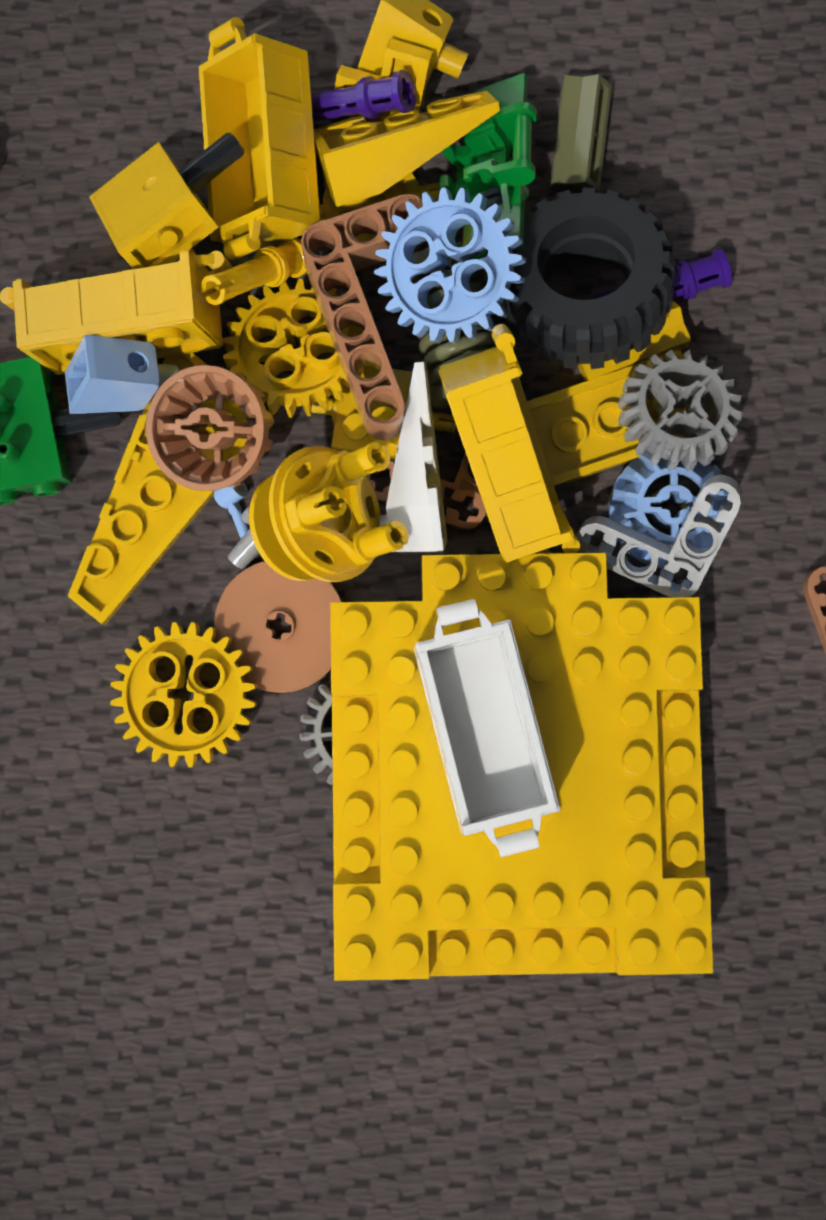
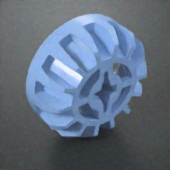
[608,451,729,568]

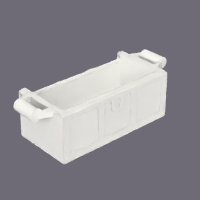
[414,599,560,857]

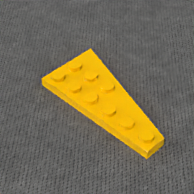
[68,353,275,625]

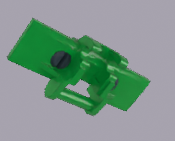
[440,73,537,262]

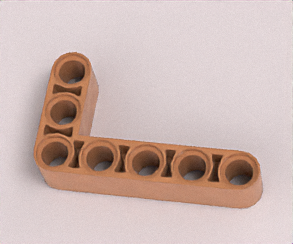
[301,194,426,440]

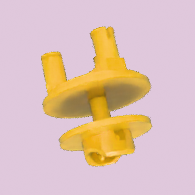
[249,442,409,582]

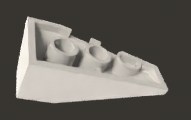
[380,362,448,552]

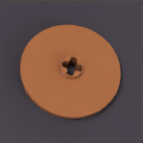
[214,561,342,693]

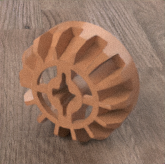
[146,365,274,491]

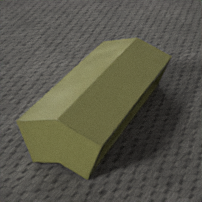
[550,74,612,193]

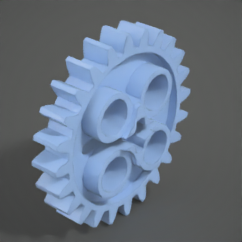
[374,187,526,344]

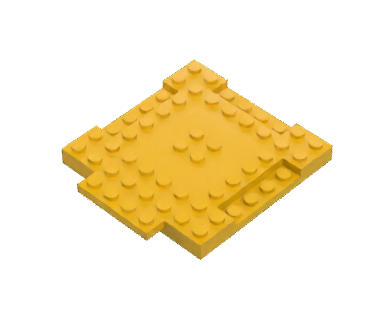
[330,553,713,981]

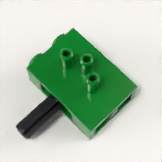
[0,357,122,506]

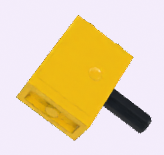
[89,132,245,269]

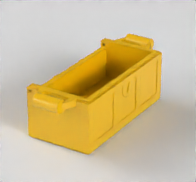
[199,17,320,260]
[0,249,233,375]
[438,324,580,563]

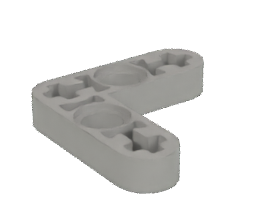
[576,475,742,598]

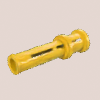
[201,238,307,305]

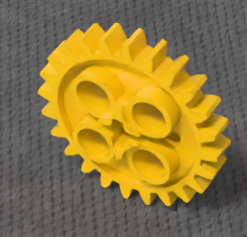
[223,279,365,418]
[110,622,258,768]

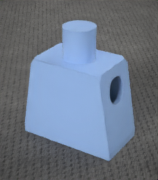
[65,335,178,414]

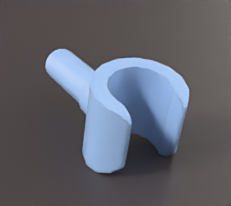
[214,481,249,539]

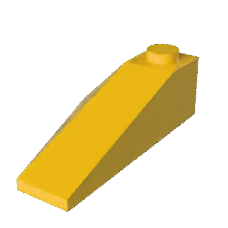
[313,91,500,208]

